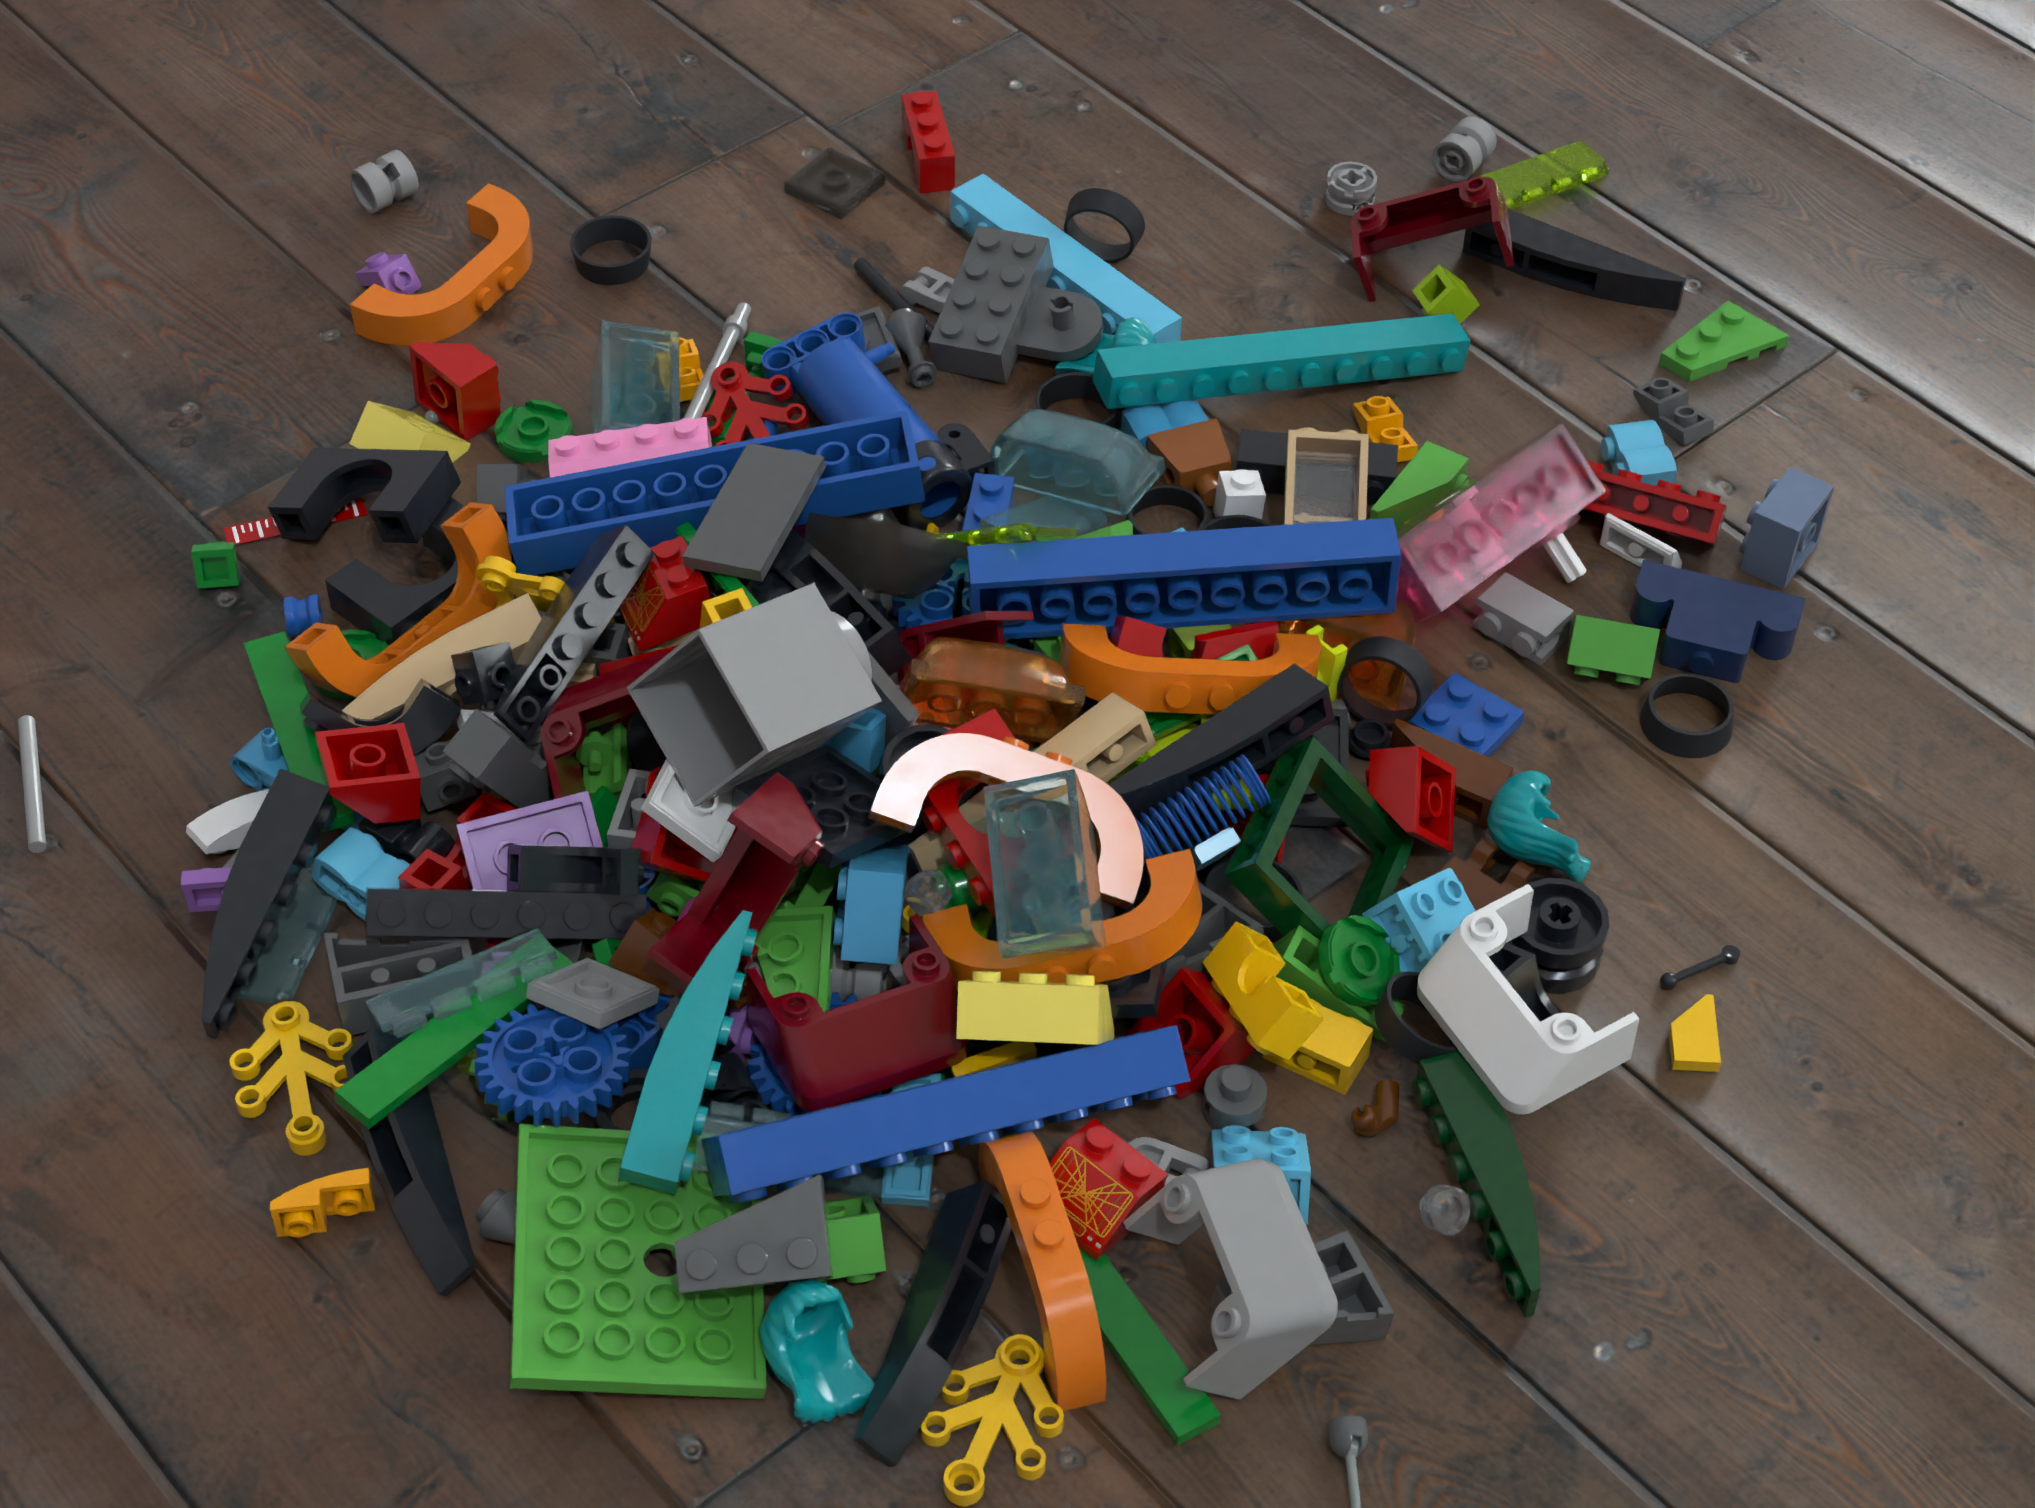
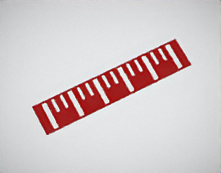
[224,497,367,545]

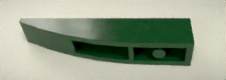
[1412,1050,1541,1318]

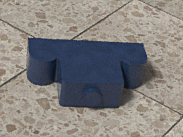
[1630,560,1806,683]

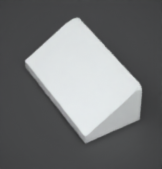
[1599,513,1682,568]

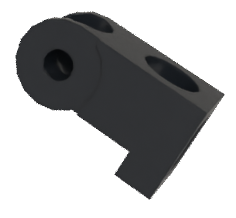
[937,423,995,480]

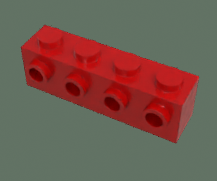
[1557,459,1727,546]

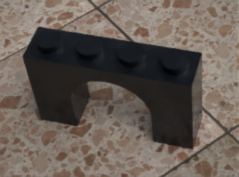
[268,448,461,543]
[325,497,518,646]

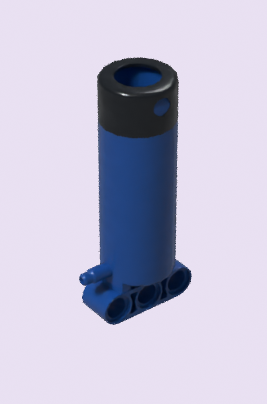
[761,313,973,530]

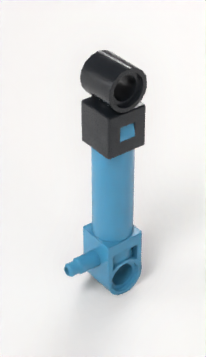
[230,728,455,865]

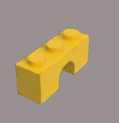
[1202,921,1324,1061]

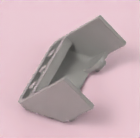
[1123,1159,1338,1400]

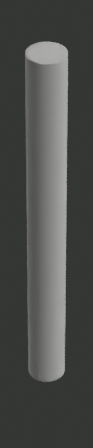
[17,715,47,853]

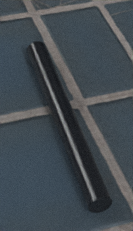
[854,258,934,343]

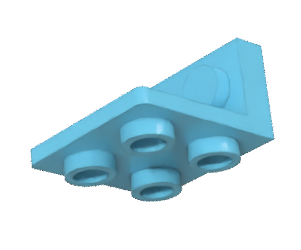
[1362,868,1476,973]
[1211,1125,1311,1225]

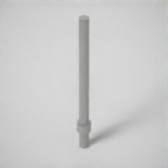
[683,302,751,419]

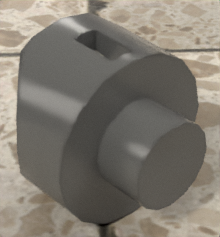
[1202,1064,1268,1130]

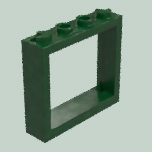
[1224,736,1415,941]

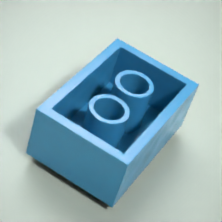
[833,843,908,965]

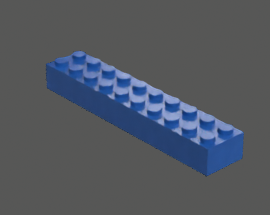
[504,410,925,576]
[967,518,1401,639]
[701,1025,1190,1203]

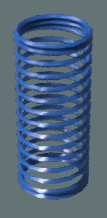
[1135,754,1271,859]

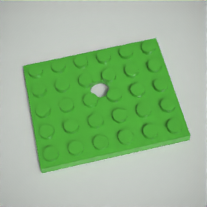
[510,1124,766,1399]

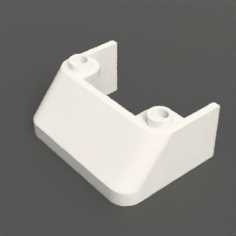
[1417,884,1639,1114]

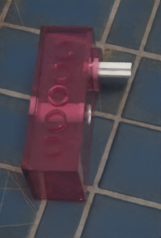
[1366,423,1606,637]

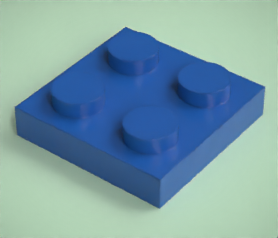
[1407,672,1525,757]

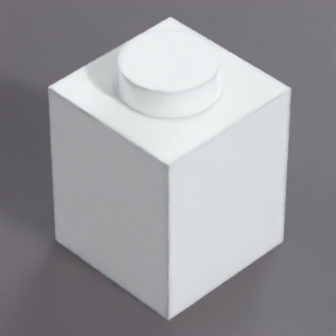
[1213,469,1266,520]

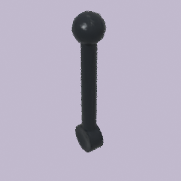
[1660,945,1740,990]

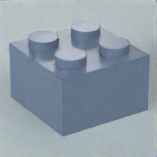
[1739,467,1834,590]

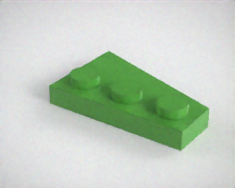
[1659,301,1789,382]
[754,905,836,1012]

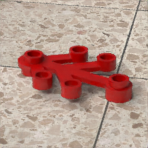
[701,362,809,446]

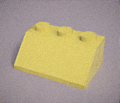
[956,971,1114,1045]

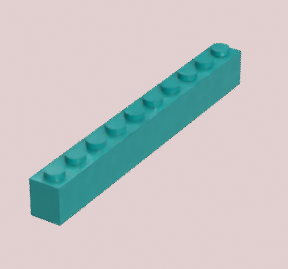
[1093,314,1471,409]

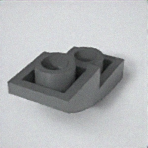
[1634,376,1714,446]

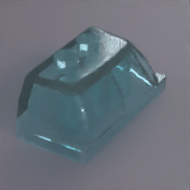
[591,320,680,434]
[990,409,1165,516]
[984,769,1106,959]

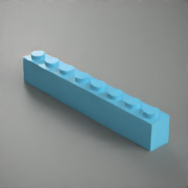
[950,174,1182,343]

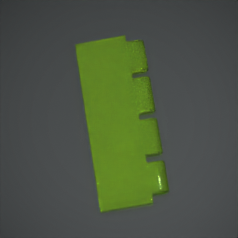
[1481,141,1609,210]
[923,523,1077,552]

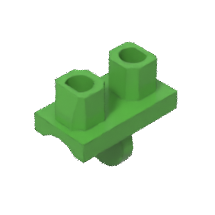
[576,723,632,801]

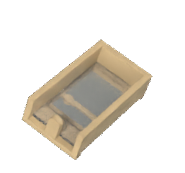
[1283,427,1369,525]

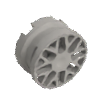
[1325,161,1377,216]

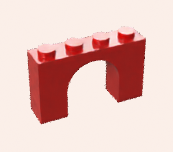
[901,708,1089,917]

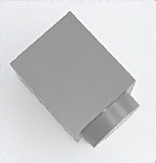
[627,583,882,807]

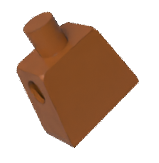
[1146,418,1232,506]

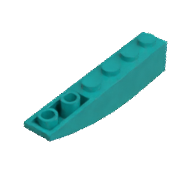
[619,910,758,1194]

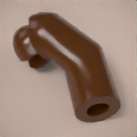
[1351,1079,1399,1137]

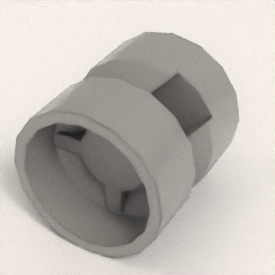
[1432,117,1497,182]
[349,149,419,214]
[831,945,889,1002]

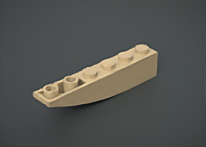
[342,593,542,720]
[908,692,1156,881]

